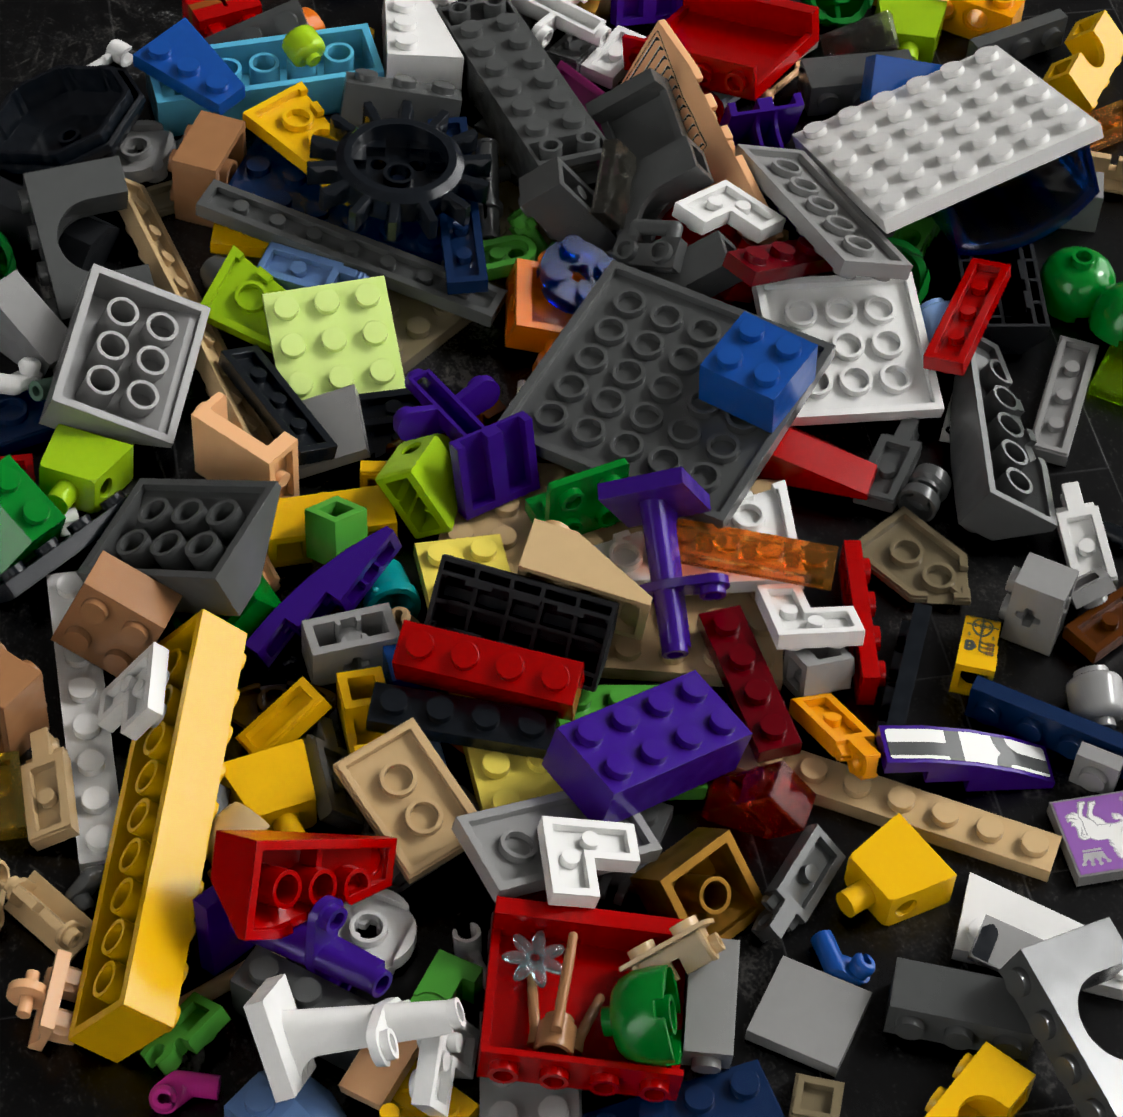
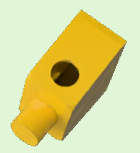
[220,739,317,832]
[836,813,957,926]

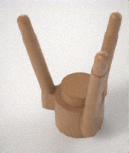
[526,931,605,1056]

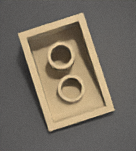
[517,518,653,641]

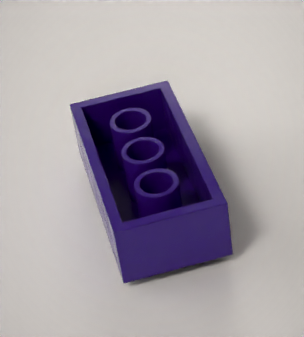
[541,670,753,822]

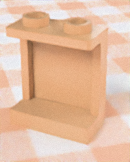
[191,392,300,498]

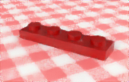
[923,257,1011,376]
[838,540,886,705]

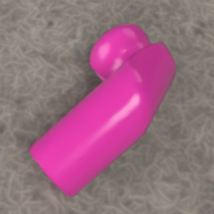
[149,1070,222,1115]

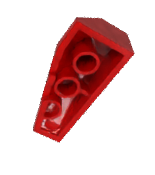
[758,426,877,500]
[210,830,397,941]

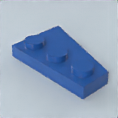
[133,17,245,115]

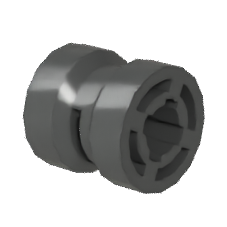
[897,463,953,522]

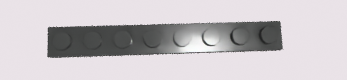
[196,179,508,328]

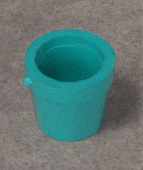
[363,559,421,618]

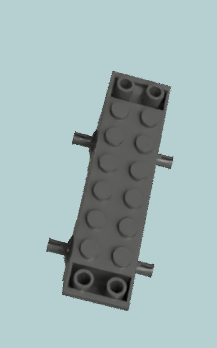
[436,0,614,187]

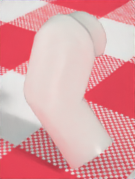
[0,357,43,396]

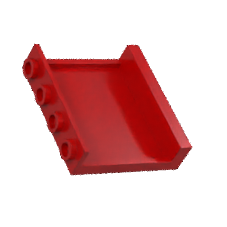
[622,0,820,101]
[476,896,685,1102]

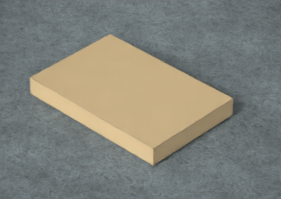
[333,717,477,884]

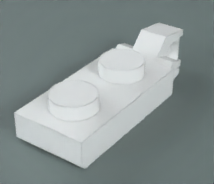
[1055,481,1118,587]

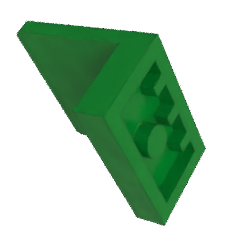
[525,458,630,535]

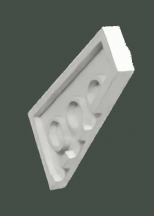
[951,872,1123,1001]

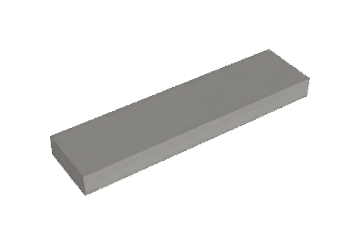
[1032,335,1100,467]

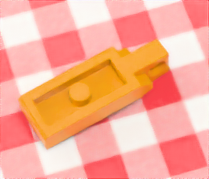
[789,693,881,780]

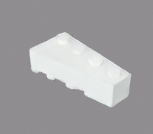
[382,0,464,90]

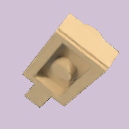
[20,727,80,851]

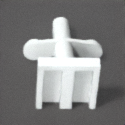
[467,0,611,48]
[243,973,466,1103]

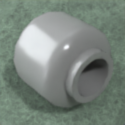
[1065,665,1123,730]

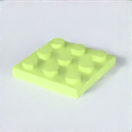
[262,275,406,400]

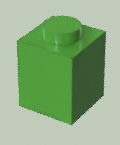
[305,496,368,565]

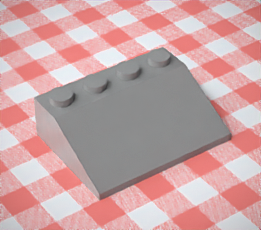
[39,263,211,448]

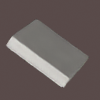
[299,384,371,479]
[745,956,873,1077]

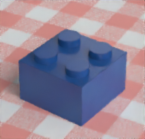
[699,311,818,434]

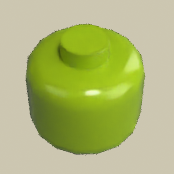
[282,24,325,67]

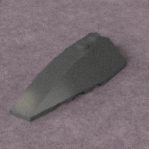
[949,337,1058,541]

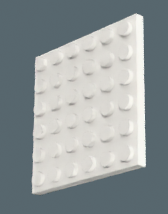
[792,45,1104,234]

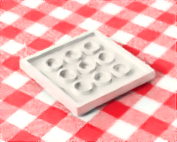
[752,271,945,426]

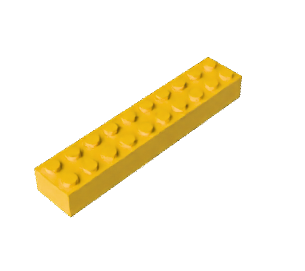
[68,609,248,1063]

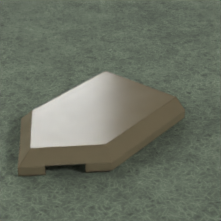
[858,506,971,605]

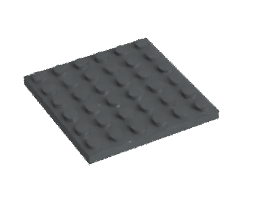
[498,260,836,532]

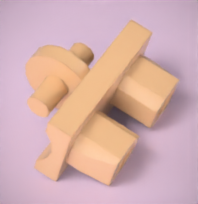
[6,949,82,1052]

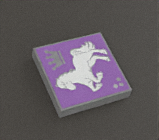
[1046,791,1123,887]

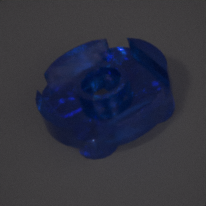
[536,235,616,314]

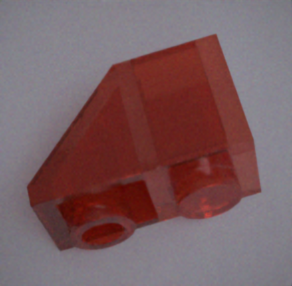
[701,760,817,839]

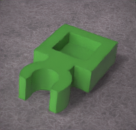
[140,992,231,1076]

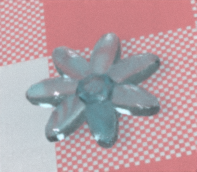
[502,930,565,988]

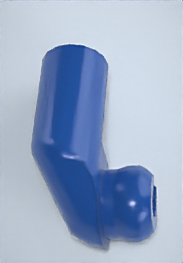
[810,930,876,986]

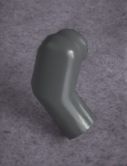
[65,863,105,916]

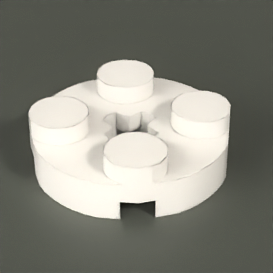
[338,889,417,975]

